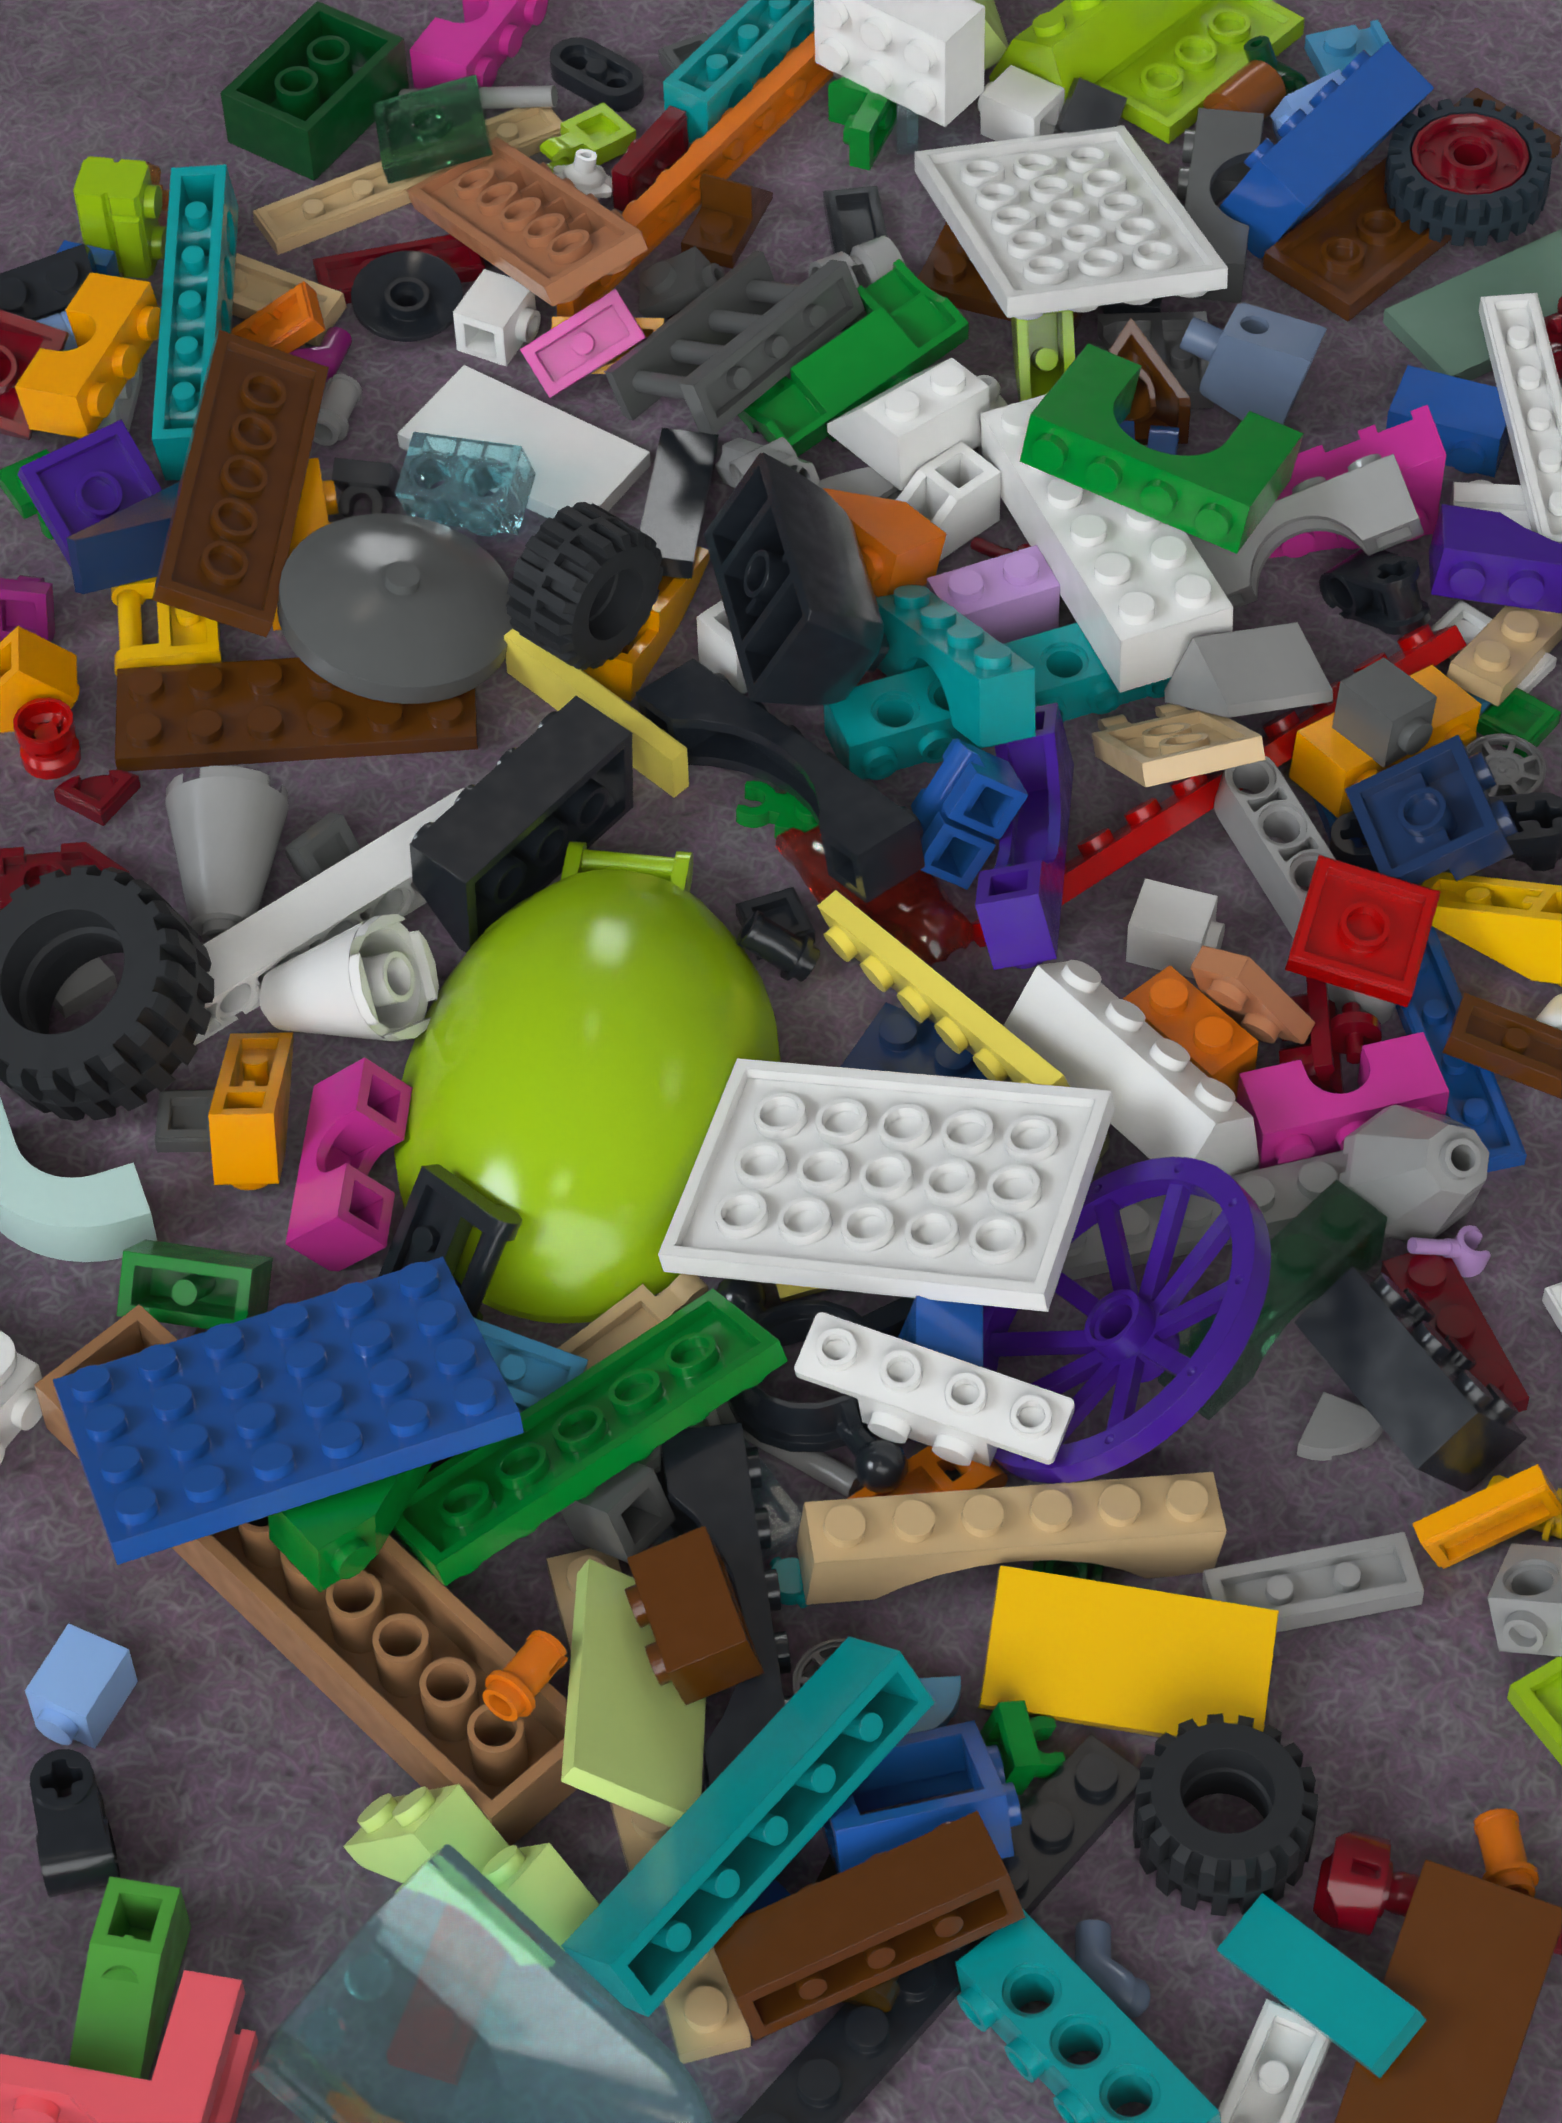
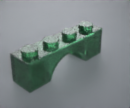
[1158,1179,1388,1421]

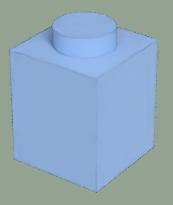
[25,1623,138,1749]

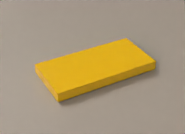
[979,1565,1279,1738]

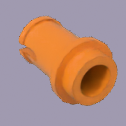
[482,1630,568,1722]
[1473,1808,1539,1897]

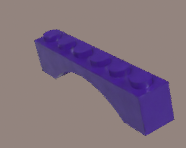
[1429,504,1562,614]
[975,702,1074,970]

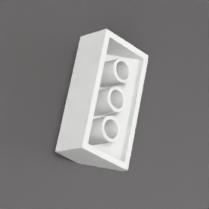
[1004,960,1259,1176]

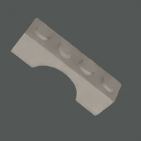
[1186,454,1424,610]

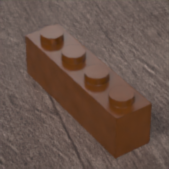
[713,1810,1025,2041]

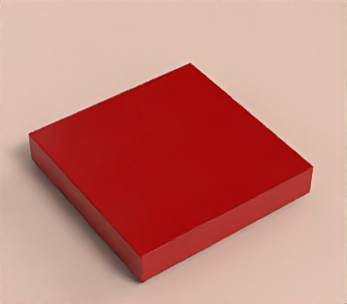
[1285,855,1441,1007]

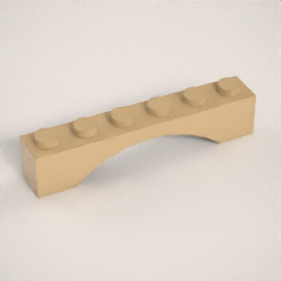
[796,1472,1227,1605]

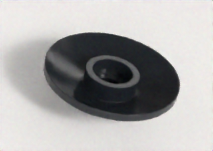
[351,251,463,342]

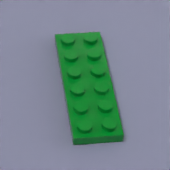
[391,1289,788,1586]

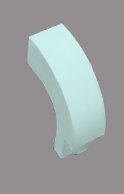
[0,1097,157,1262]

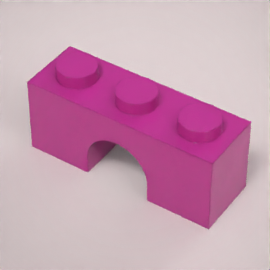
[410,0,548,89]
[1236,1032,1449,1169]
[285,1057,412,1272]

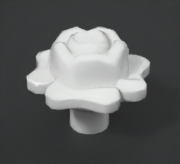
[553,149,612,200]

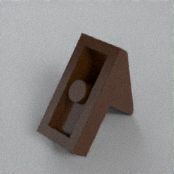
[681,174,773,269]

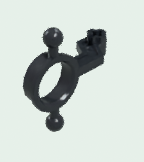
[716,1278,915,1493]

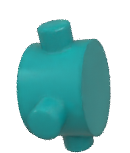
[769,1556,809,1609]

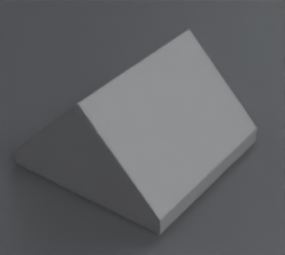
[1164,622,1333,718]

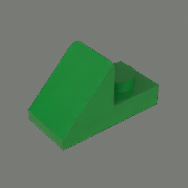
[828,77,905,171]

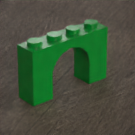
[1020,343,1304,554]

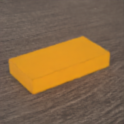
[1412,1464,1562,1569]

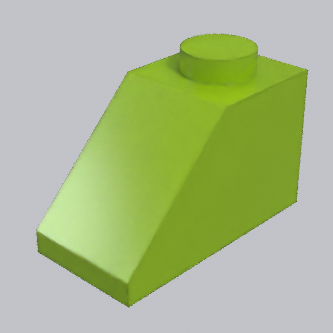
[1011,310,1075,402]

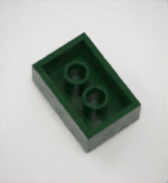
[220,1,409,181]

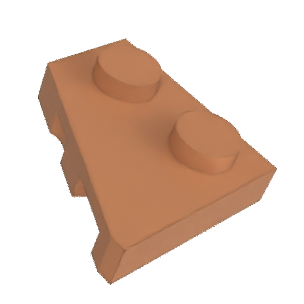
[1190,945,1315,1045]

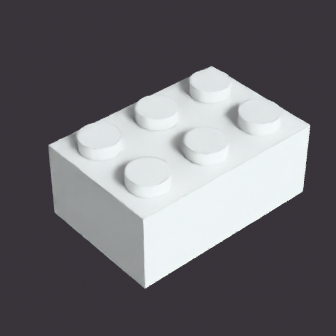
[814,0,985,127]

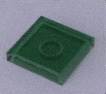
[373,75,493,184]

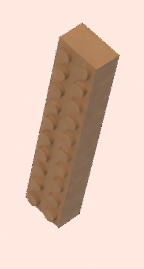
[34,1304,578,1846]

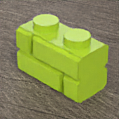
[73,156,167,279]

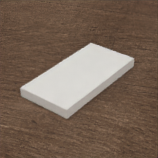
[397,365,651,519]

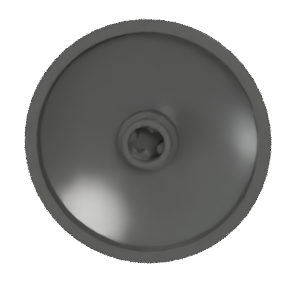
[277,513,513,704]

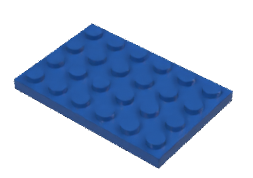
[53,1257,524,1565]

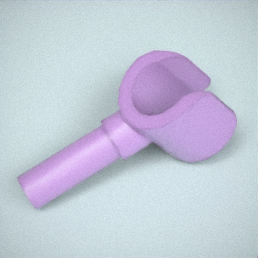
[1407,1225,1491,1277]

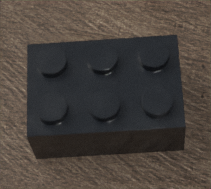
[1294,1266,1527,1492]

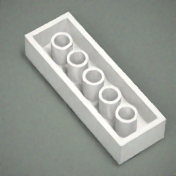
[981,394,1233,693]

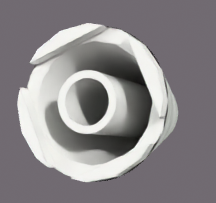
[259,914,439,1042]

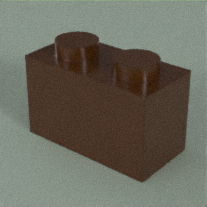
[625,1526,764,1705]

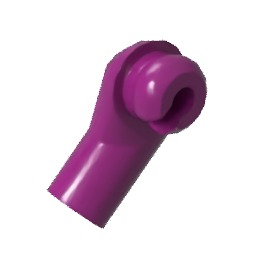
[289,327,352,382]

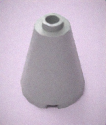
[165,766,289,942]

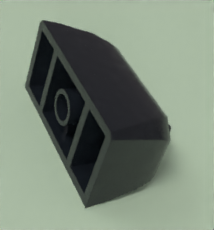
[704,453,889,707]

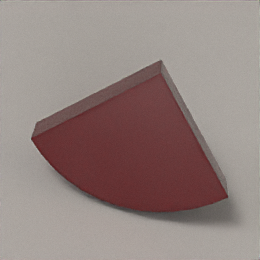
[53,770,141,826]

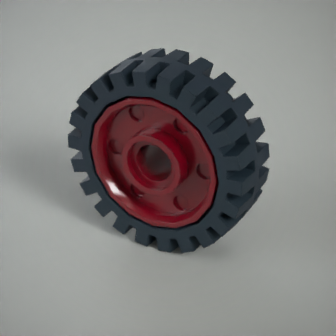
[1384,98,1552,247]

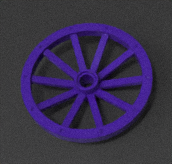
[983,1157,1271,1484]

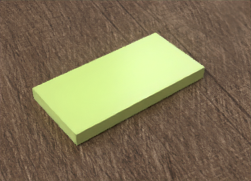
[561,1559,706,1827]

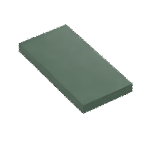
[1383,229,1562,381]

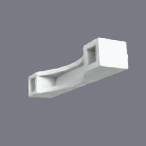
[696,441,1001,694]

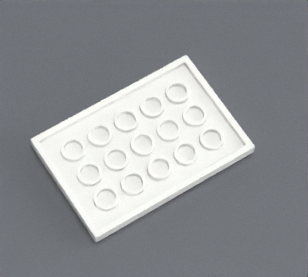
[915,125,1228,320]
[658,1058,1115,1312]

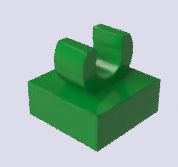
[980,1700,1065,1796]

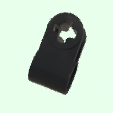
[1319,549,1431,635]
[30,1749,121,1898]

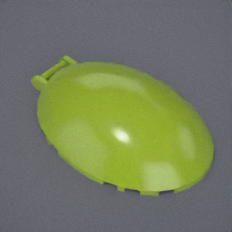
[394,841,781,1324]

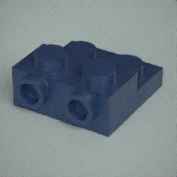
[1345,735,1518,884]

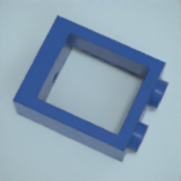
[821,1720,1022,1874]

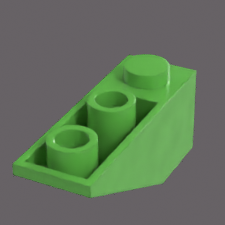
[69,1877,191,2080]

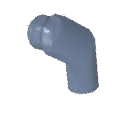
[1075,1919,1151,2018]

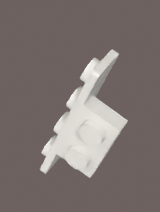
[794,1312,1075,1467]

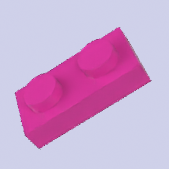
[520,289,647,398]

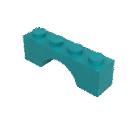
[876,585,1035,748]

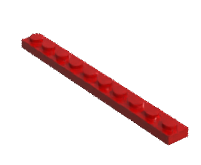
[966,624,1467,947]

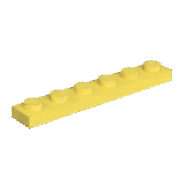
[817,890,1070,1087]

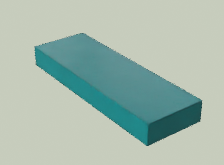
[1216,1893,1427,2078]

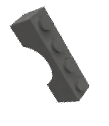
[1174,108,1264,303]

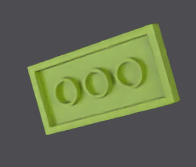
[1095,0,1305,144]

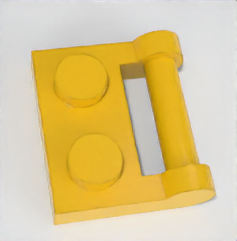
[111,577,222,677]

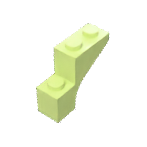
[343,1784,600,1964]

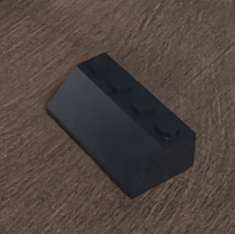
[409,696,633,953]

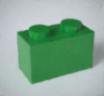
[116,1239,273,1329]

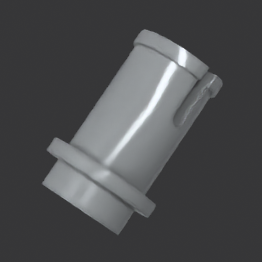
[313,374,363,446]

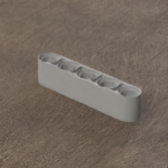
[1214,756,1396,1025]

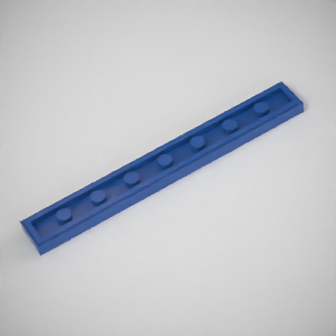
[1312,797,1527,1172]

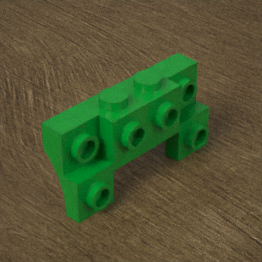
[738,259,969,457]

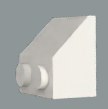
[827,358,990,491]

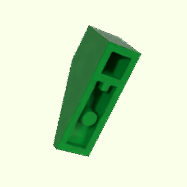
[268,1463,433,1592]

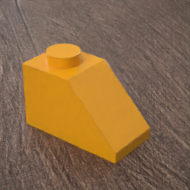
[0,626,80,733]

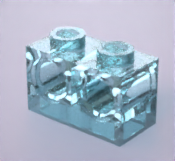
[395,432,536,536]

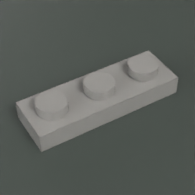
[1202,1532,1424,1633]

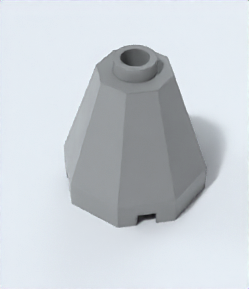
[1338,1104,1489,1243]

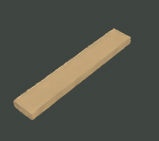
[253,107,562,255]

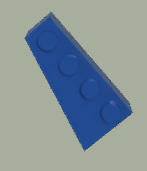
[1218,41,1434,259]

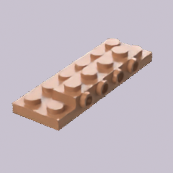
[406,137,648,307]

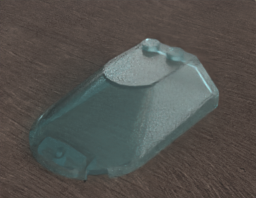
[249,1844,713,2123]

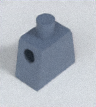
[1179,303,1327,425]

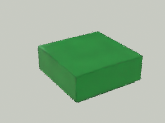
[1476,687,1561,758]

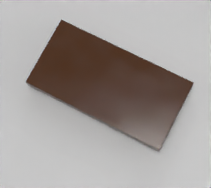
[1334,1859,1562,2123]

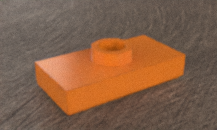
[231,281,326,353]

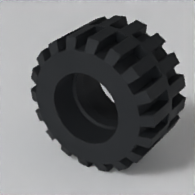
[506,502,663,670]
[1133,1714,1318,1916]

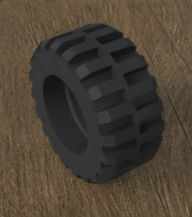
[0,865,214,1121]

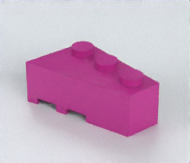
[1269,404,1446,558]

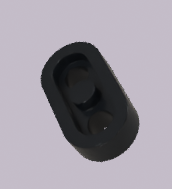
[550,37,644,112]

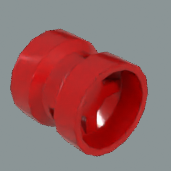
[13,697,81,780]

